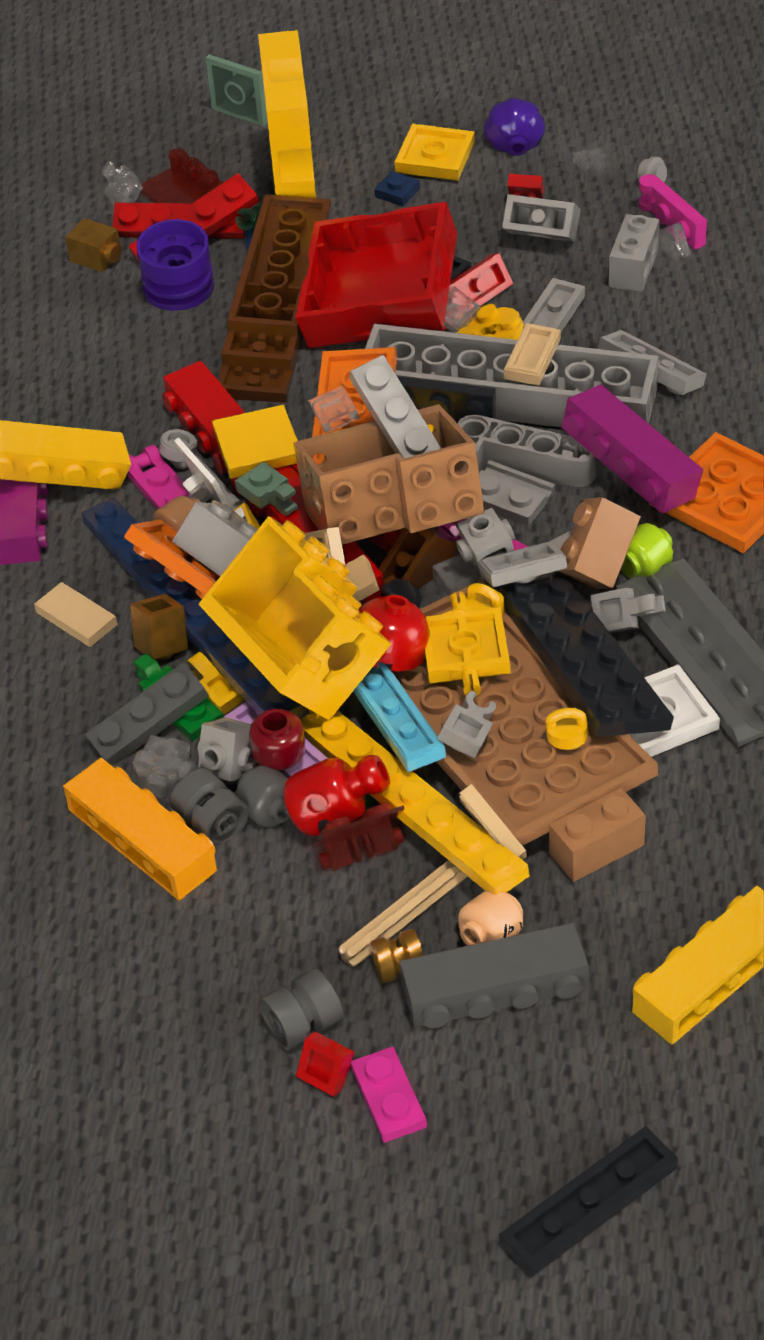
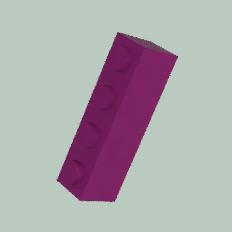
[561,384,703,514]
[0,479,49,565]

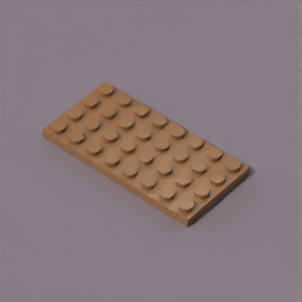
[387,583,658,846]

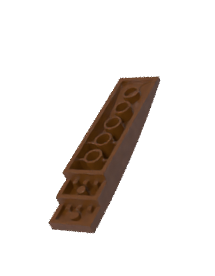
[218,194,331,403]

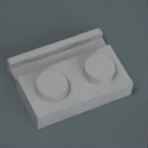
[479,460,555,527]

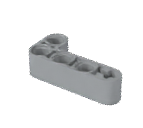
[457,415,596,487]

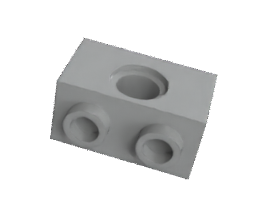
[502,194,581,242]

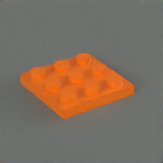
[649,432,764,554]

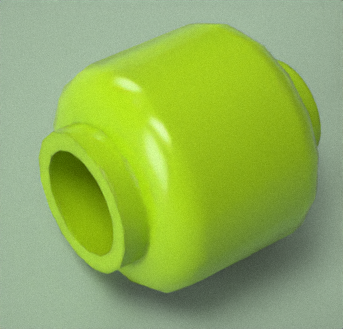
[620,523,673,578]

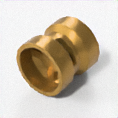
[370,929,423,984]

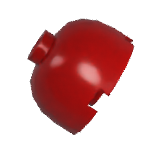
[359,595,430,672]

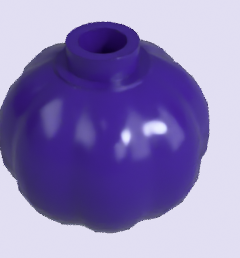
[484,98,545,156]

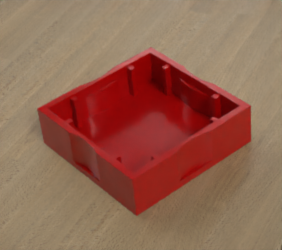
[295,202,457,348]

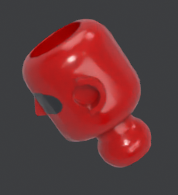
[283,755,390,836]

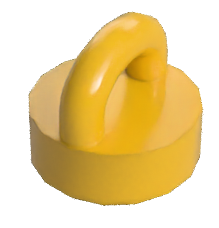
[467,583,505,616]
[545,708,588,750]

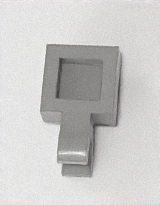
[591,588,666,633]

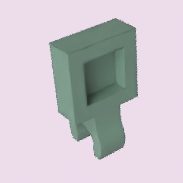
[235,462,298,516]

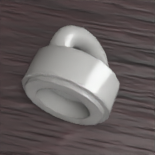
[159,429,197,470]

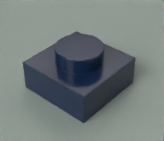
[374,171,420,207]

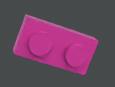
[350,1046,427,1143]

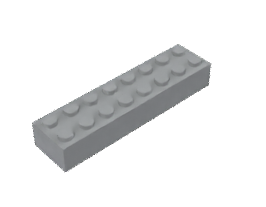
[365,324,659,427]

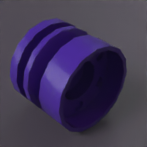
[137,219,214,311]

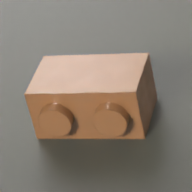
[558,497,641,589]
[549,787,646,882]

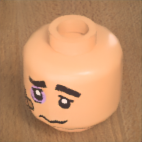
[458,891,523,946]

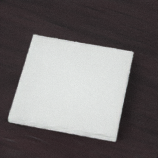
[174,437,231,508]

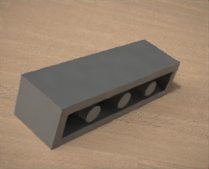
[400,923,589,1028]

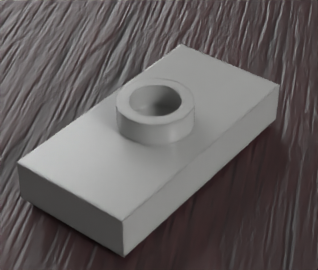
[478,541,567,587]

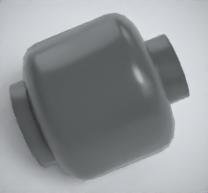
[236,765,290,828]

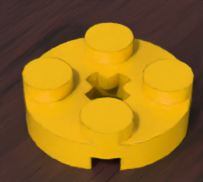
[455,304,525,340]

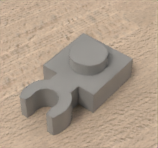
[437,691,496,759]

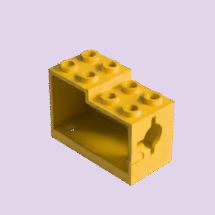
[199,516,391,720]

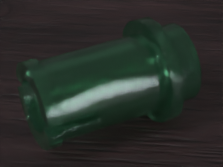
[235,206,261,230]

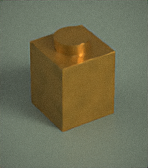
[65,218,122,272]
[130,594,188,660]

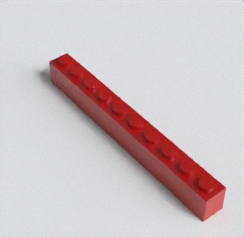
[162,361,384,610]

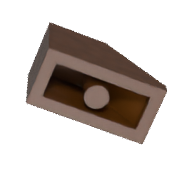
[378,526,458,589]

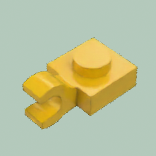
[187,652,245,716]

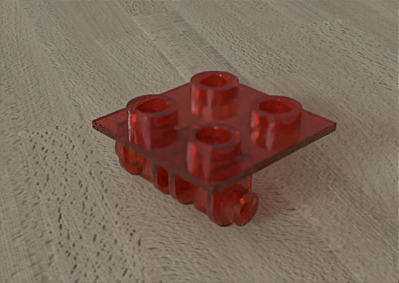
[137,148,223,204]
[312,803,405,871]

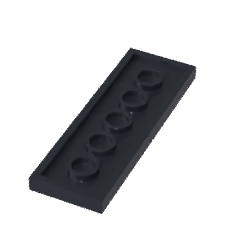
[498,578,674,737]

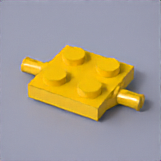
[425,592,511,696]

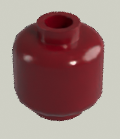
[249,709,306,771]

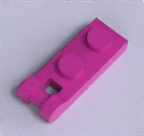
[639,174,707,250]
[127,444,190,510]

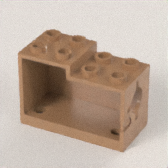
[293,404,484,545]

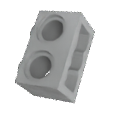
[609,214,660,292]

